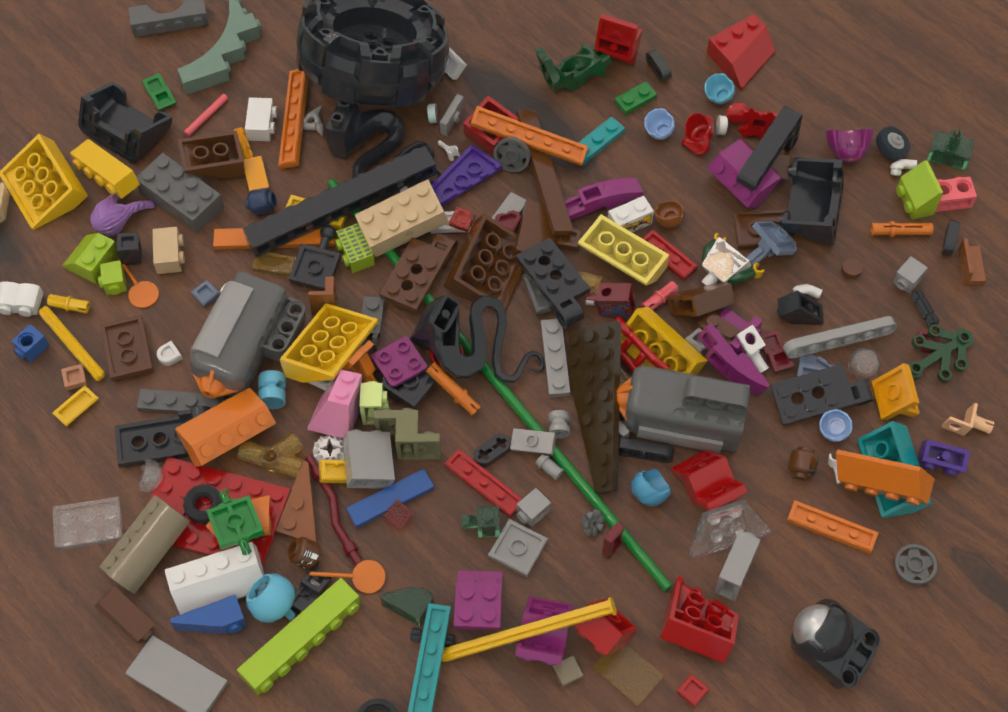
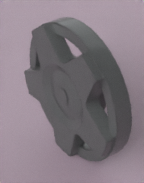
[494,137,531,172]
[894,544,937,585]

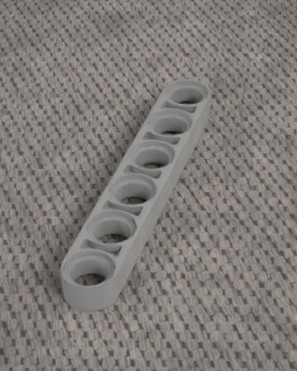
[783,316,897,359]

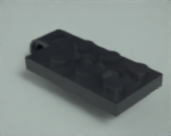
[516,238,590,329]
[770,364,875,426]
[115,406,211,468]

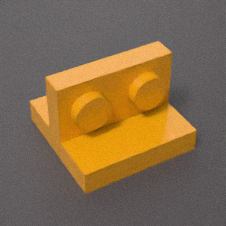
[871,363,920,421]

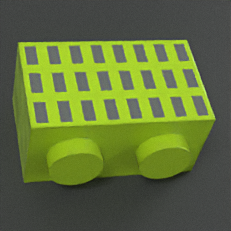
[335,223,375,274]

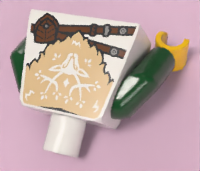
[701,233,764,286]

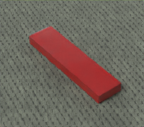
[444,449,522,519]

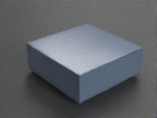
[191,280,220,308]

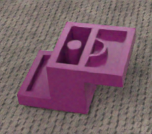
[454,570,503,630]
[515,596,574,665]

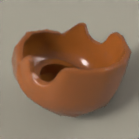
[653,200,685,228]

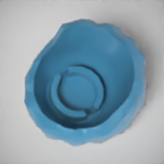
[631,468,671,507]

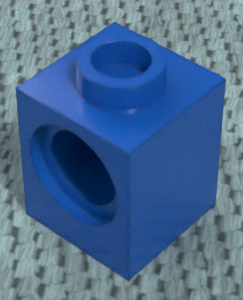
[12,324,49,362]

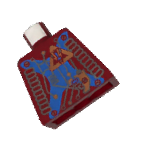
[586,283,636,321]

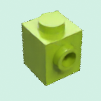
[98,260,127,295]

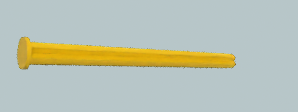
[442,597,617,662]

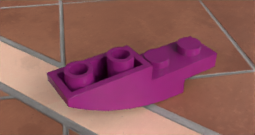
[564,178,644,221]
[697,323,770,396]

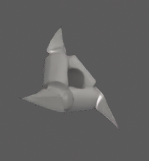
[303,105,323,136]

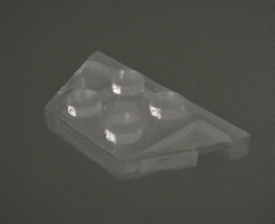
[689,499,771,560]

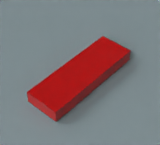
[642,229,698,281]

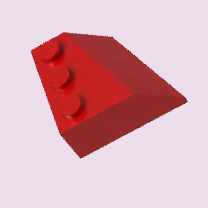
[707,14,775,91]
[660,575,739,663]

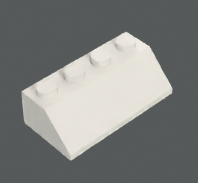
[165,542,266,615]

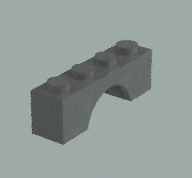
[128,0,209,37]

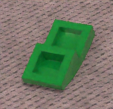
[142,73,176,111]

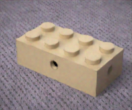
[355,180,449,257]

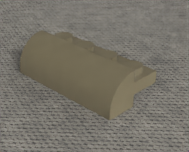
[99,495,190,594]

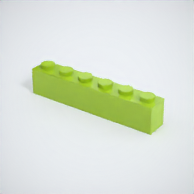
[237,578,361,696]

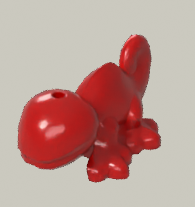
[725,102,779,139]

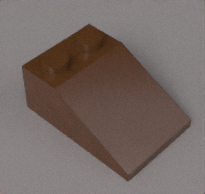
[177,130,245,179]

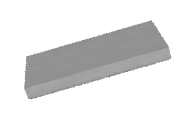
[125,635,228,712]

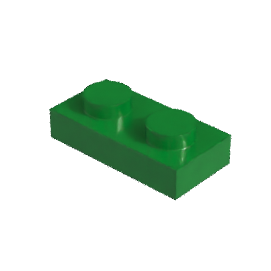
[614,81,657,116]

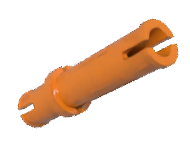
[870,221,933,237]
[425,362,481,416]

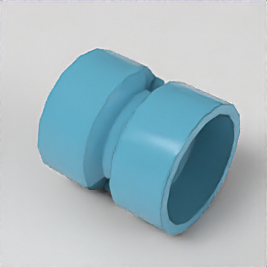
[258,370,286,409]

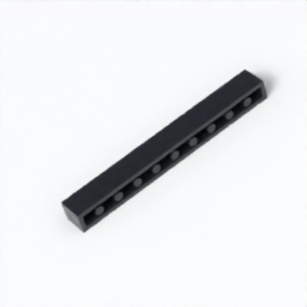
[243,146,437,257]

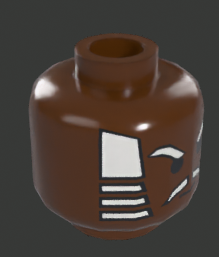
[287,537,322,569]

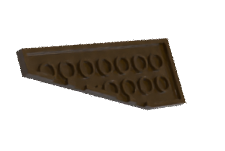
[568,321,621,494]

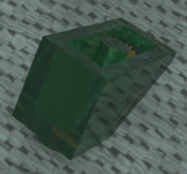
[380,586,434,626]

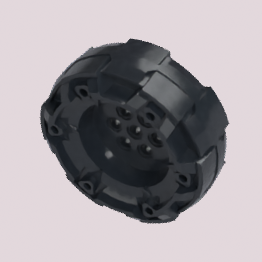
[296,0,449,107]

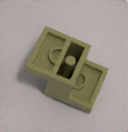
[374,408,441,460]

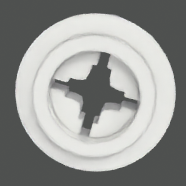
[313,435,344,463]

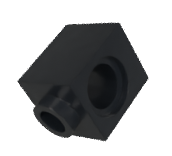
[117,232,142,264]

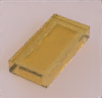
[252,252,296,277]

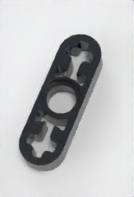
[618,437,674,463]

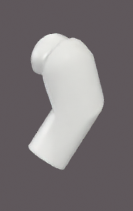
[890,159,917,176]
[793,284,823,299]

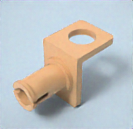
[942,403,994,436]

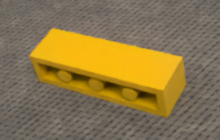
[70,139,140,199]

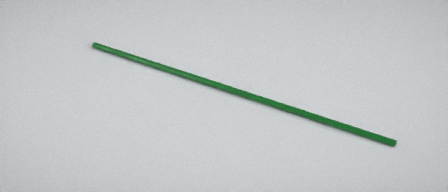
[327,179,673,592]

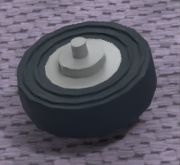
[876,126,910,160]

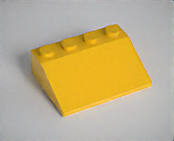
[0,134,88,230]
[279,303,379,383]

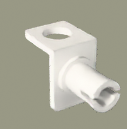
[737,325,769,373]

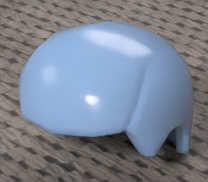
[644,108,675,140]
[819,409,853,442]

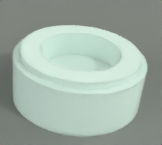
[427,104,438,124]

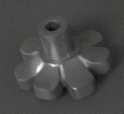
[581,509,605,538]

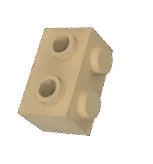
[153,227,185,274]

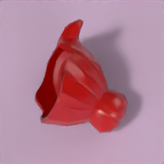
[681,113,714,155]

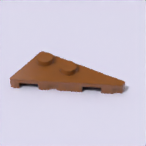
[275,461,317,542]

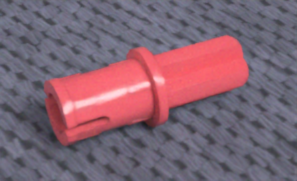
[641,281,679,310]

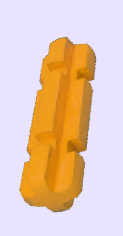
[234,127,253,159]

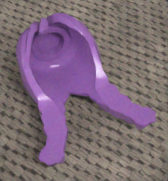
[91,194,156,237]

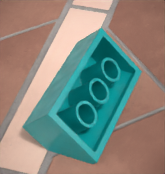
[857,421,932,518]

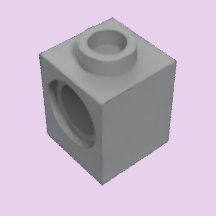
[893,256,928,294]
[516,488,551,528]

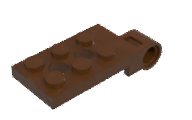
[379,233,458,313]

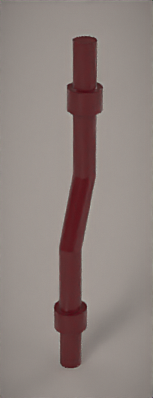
[305,454,362,566]

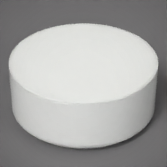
[716,115,728,135]

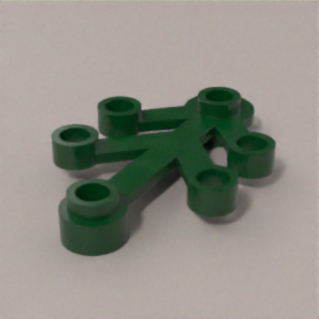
[908,324,974,383]

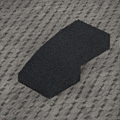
[291,566,332,614]

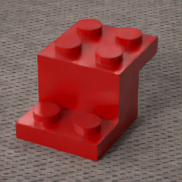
[594,14,643,65]
[670,450,747,512]

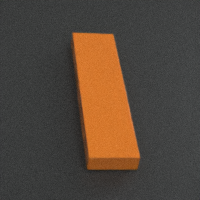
[786,500,879,554]

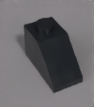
[777,290,824,325]

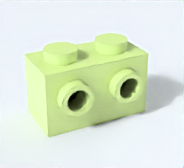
[359,381,389,425]

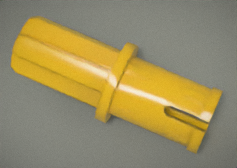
[47,294,90,314]

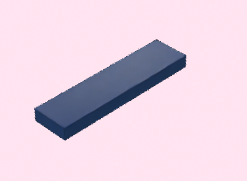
[346,469,434,529]

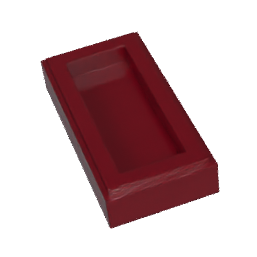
[602,522,624,559]

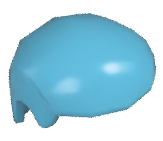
[704,73,735,105]

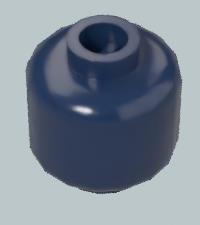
[245,188,277,215]

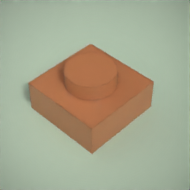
[61,364,87,391]

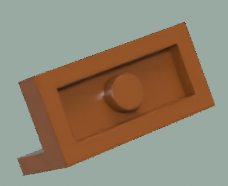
[958,238,986,285]
[308,276,337,316]

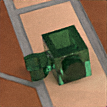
[461,506,500,538]

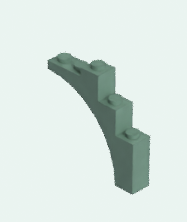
[177,0,262,95]

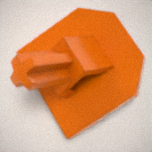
[341,340,377,383]

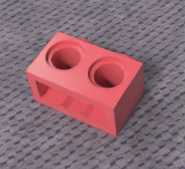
[935,177,977,212]

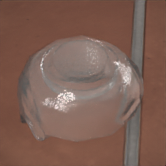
[847,348,881,379]
[138,458,163,493]

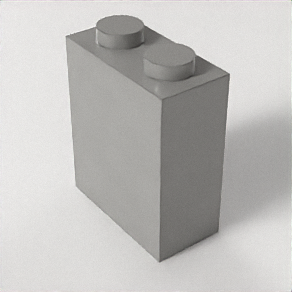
[343,429,395,489]
[714,530,761,602]

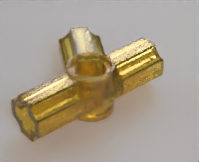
[237,432,305,478]

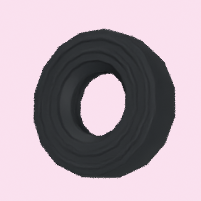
[183,484,222,524]

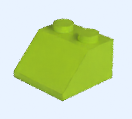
[896,160,943,220]
[62,233,118,284]

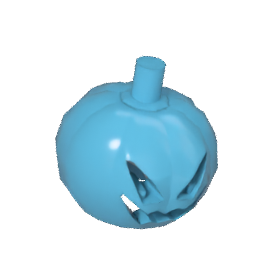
[246,573,296,623]

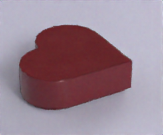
[495,210,521,232]

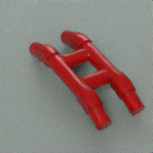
[615,317,670,372]

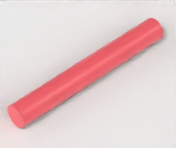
[184,94,228,137]

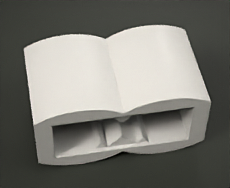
[0,282,43,317]

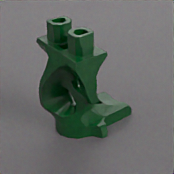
[535,43,612,92]

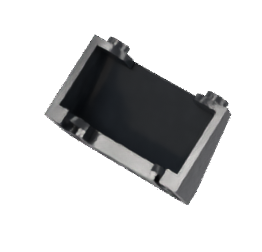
[78,82,173,162]
[779,157,844,245]

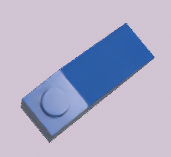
[170,594,247,634]

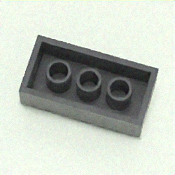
[137,153,224,234]

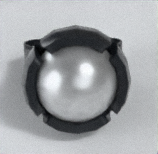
[790,599,880,689]

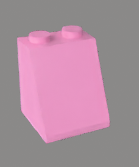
[307,370,362,438]

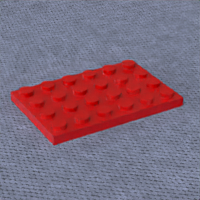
[149,458,291,568]

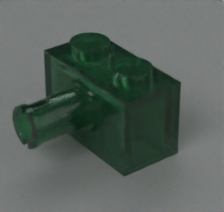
[927,129,974,170]

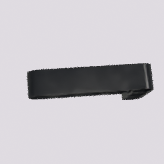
[736,106,803,191]

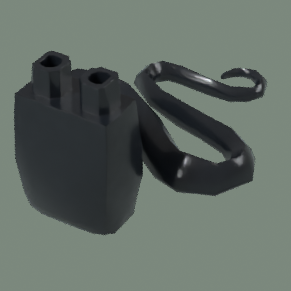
[326,100,442,185]
[410,295,544,383]

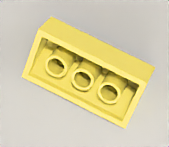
[578,214,669,286]

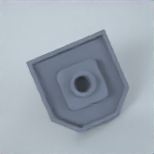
[746,221,797,267]

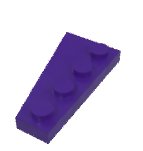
[431,144,502,207]

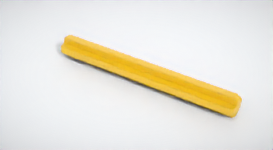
[39,306,106,381]

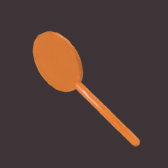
[116,256,159,308]
[309,560,386,594]

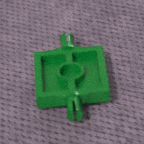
[206,489,264,555]

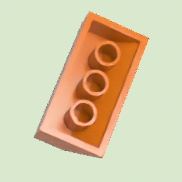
[175,387,276,467]
[836,450,935,506]

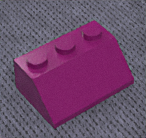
[707,139,782,208]

